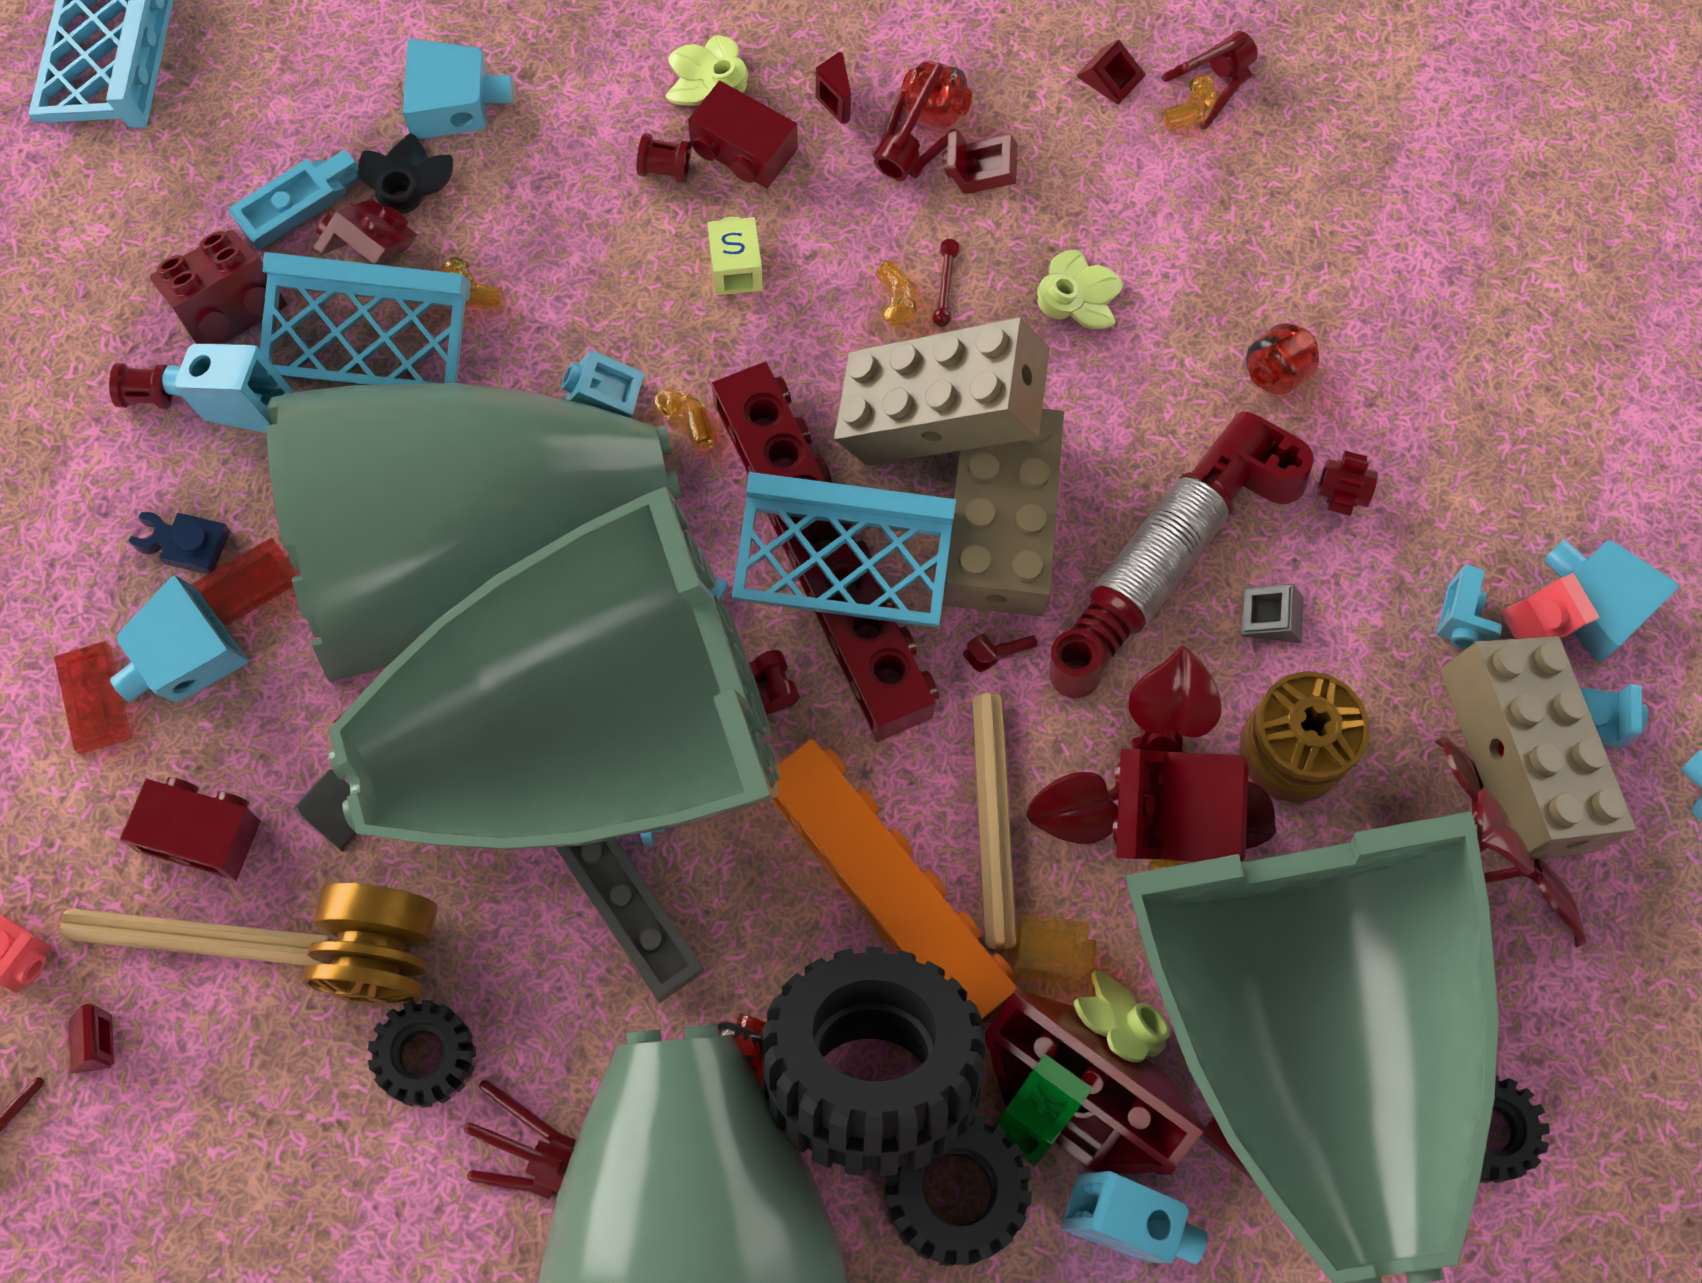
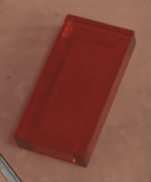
[191,537,297,627]
[54,641,132,755]

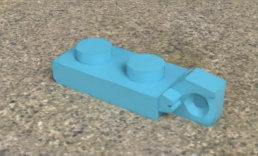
[228,149,361,251]

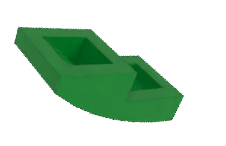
[993,1054,1092,1167]

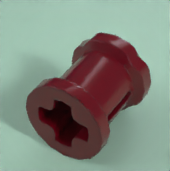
[636,133,692,182]
[109,363,173,409]

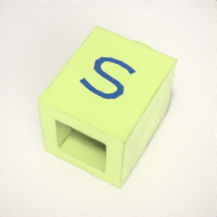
[707,217,763,295]

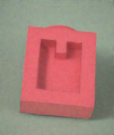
[1501,573,1600,639]
[0,914,52,993]

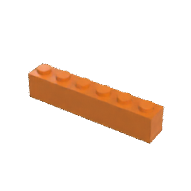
[770,738,1018,1024]

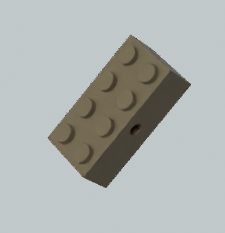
[834,317,1050,465]
[943,408,1064,617]
[1440,636,1637,860]

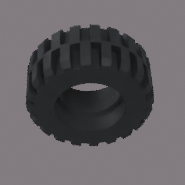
[763,947,986,1177]

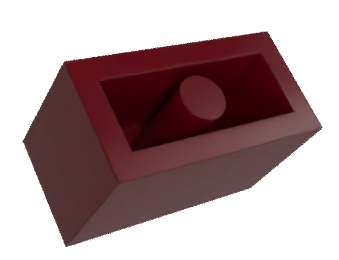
[688,80,798,188]
[120,777,261,881]

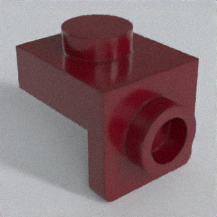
[942,130,1017,194]

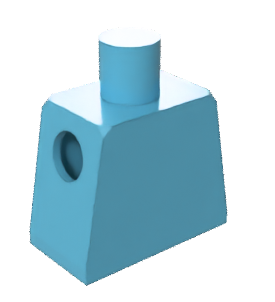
[403,39,514,139]
[162,344,294,433]
[1543,539,1680,664]
[110,575,250,703]
[1060,1171,1208,1264]

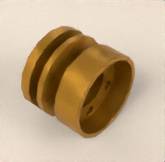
[1239,671,1370,803]
[301,883,438,1005]

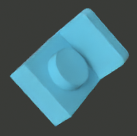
[561,350,644,418]
[1436,564,1503,650]
[1580,684,1648,748]

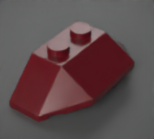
[985,989,1205,1175]

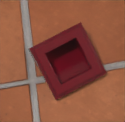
[1076,39,1146,104]
[815,52,851,124]
[69,1003,114,1074]

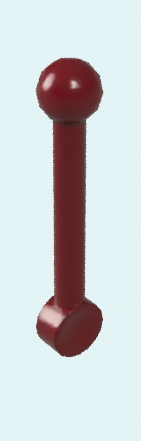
[932,239,959,327]

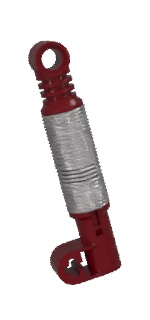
[1050,411,1314,698]

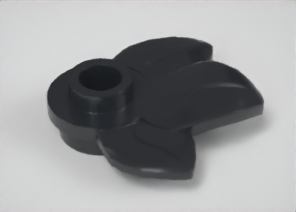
[358,133,454,214]

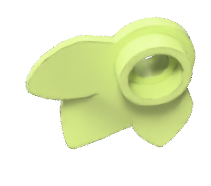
[666,35,748,106]
[1037,250,1123,329]
[1074,969,1171,1062]

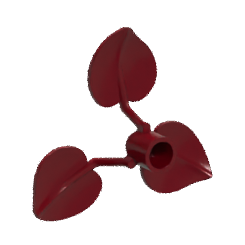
[1026,646,1276,849]
[1435,737,1586,947]

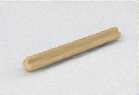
[972,693,1017,951]
[59,908,333,966]

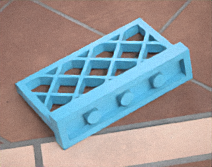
[28,0,174,128]
[260,252,471,385]
[732,472,956,628]

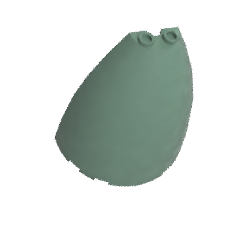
[266,382,681,682]
[328,486,780,850]
[1126,811,1499,1283]
[537,1024,849,1283]

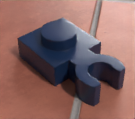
[129,512,230,576]

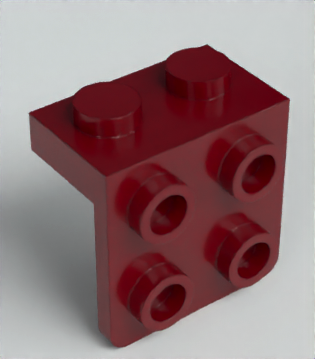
[150,230,288,344]
[1113,749,1249,862]

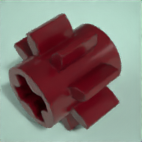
[1317,450,1378,516]

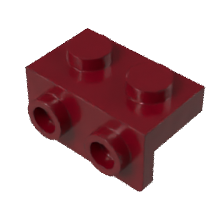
[312,198,418,264]

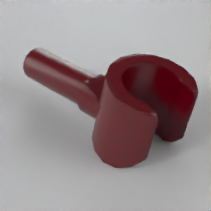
[963,634,1037,672]

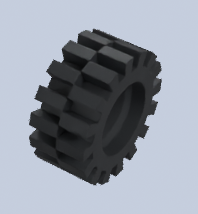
[367,1000,476,1108]
[1480,1076,1550,1183]

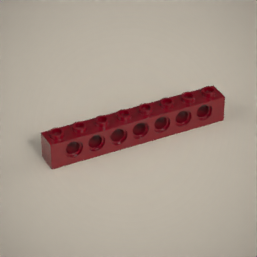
[712,361,939,742]

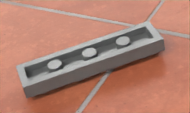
[555,839,705,1003]

